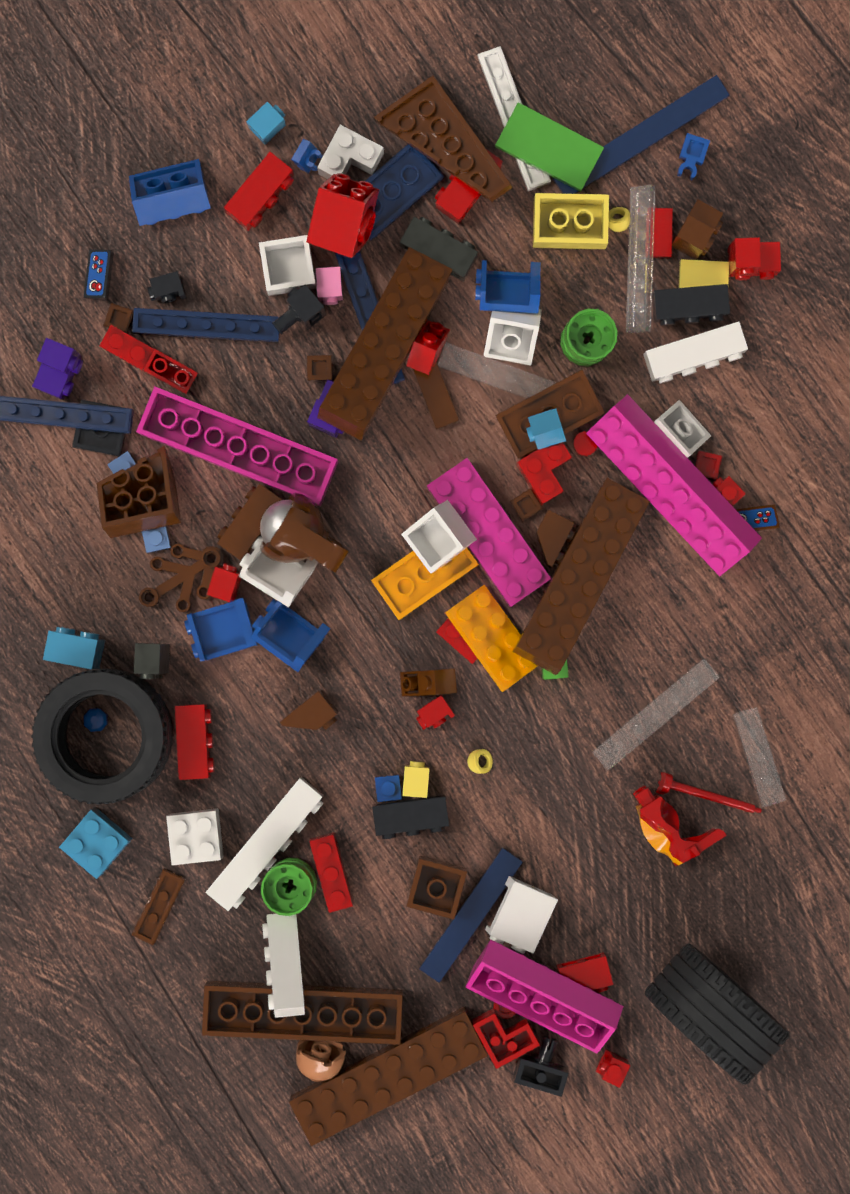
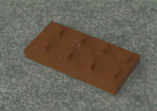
[495,369,605,458]

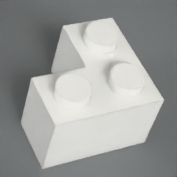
[317,125,384,179]

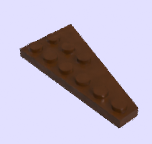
[373,76,512,202]

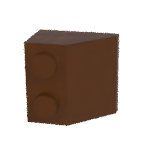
[280,690,339,730]

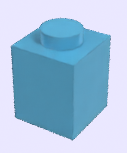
[246,102,286,145]
[526,408,566,450]

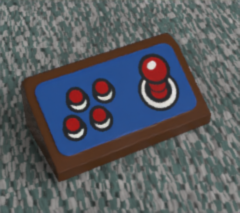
[735,504,780,531]

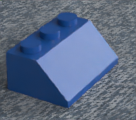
[129,159,211,226]

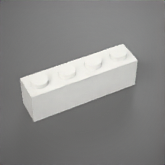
[643,322,748,384]
[262,914,305,1018]

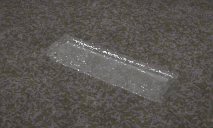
[733,707,786,808]

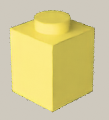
[403,761,429,798]

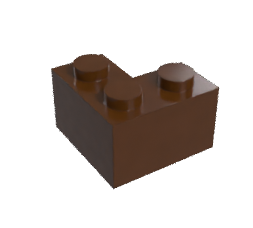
[672,199,724,260]

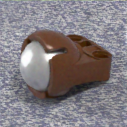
[260,493,349,573]

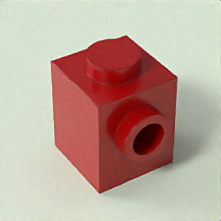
[712,476,746,506]
[206,563,242,602]

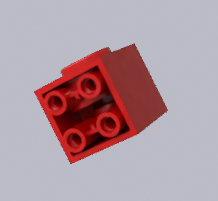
[306,173,380,258]

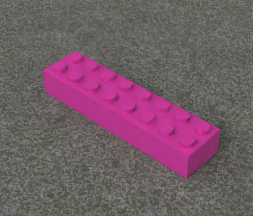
[136,386,339,507]
[586,394,762,577]

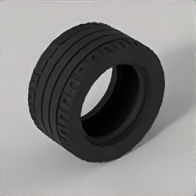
[31,669,174,805]
[645,943,789,1085]

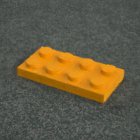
[371,548,479,620]
[445,585,538,692]

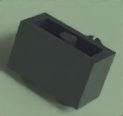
[272,284,326,335]
[513,1036,569,1097]

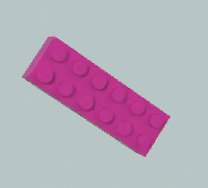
[427,458,551,607]
[465,939,623,1054]

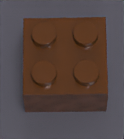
[406,856,467,919]

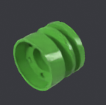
[560,309,617,367]
[261,857,317,916]

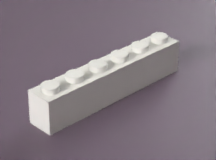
[205,777,323,911]

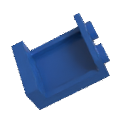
[475,260,541,313]
[184,598,259,662]
[250,599,331,672]

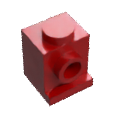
[416,695,455,730]
[595,1049,631,1088]

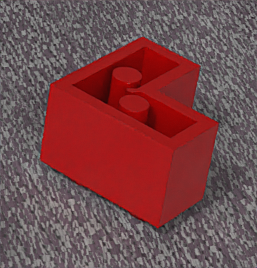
[727,237,781,281]
[516,442,572,505]
[472,1008,540,1069]

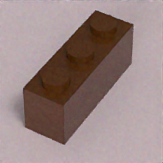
[217,484,282,561]

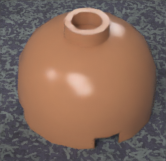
[296,1040,346,1082]

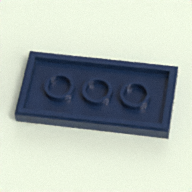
[366,144,444,241]

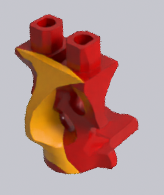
[633,785,726,866]

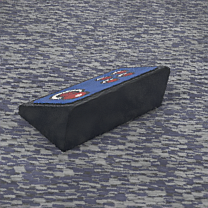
[83,250,114,301]

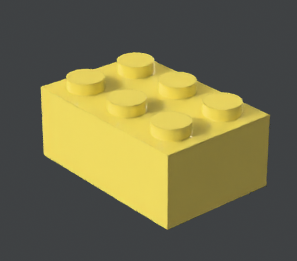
[533,193,609,249]

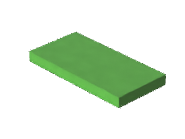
[495,102,604,192]

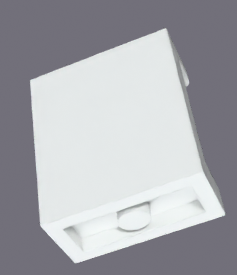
[239,536,318,607]
[485,876,558,954]

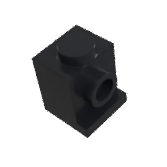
[147,271,187,304]

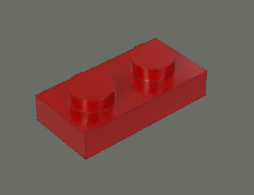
[436,618,478,664]

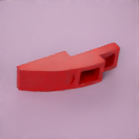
[99,325,198,394]

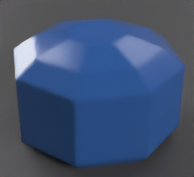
[84,708,108,732]

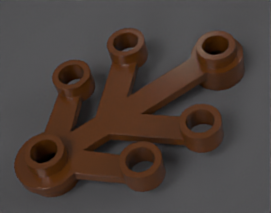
[139,544,224,612]

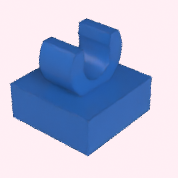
[291,139,323,173]

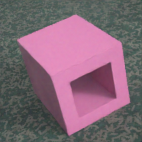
[316,267,343,305]

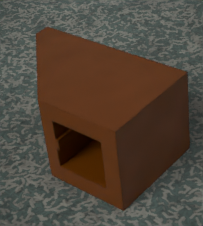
[536,510,576,567]
[400,668,457,696]

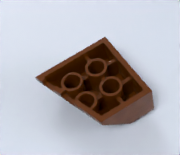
[97,446,181,538]

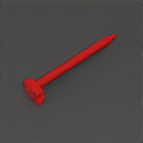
[656,772,761,813]

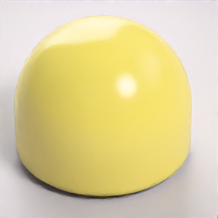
[608,207,631,232]
[467,749,493,774]

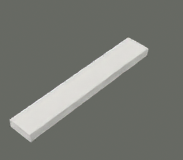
[478,46,551,191]

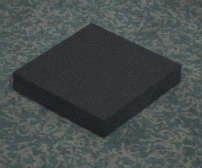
[72,399,126,457]

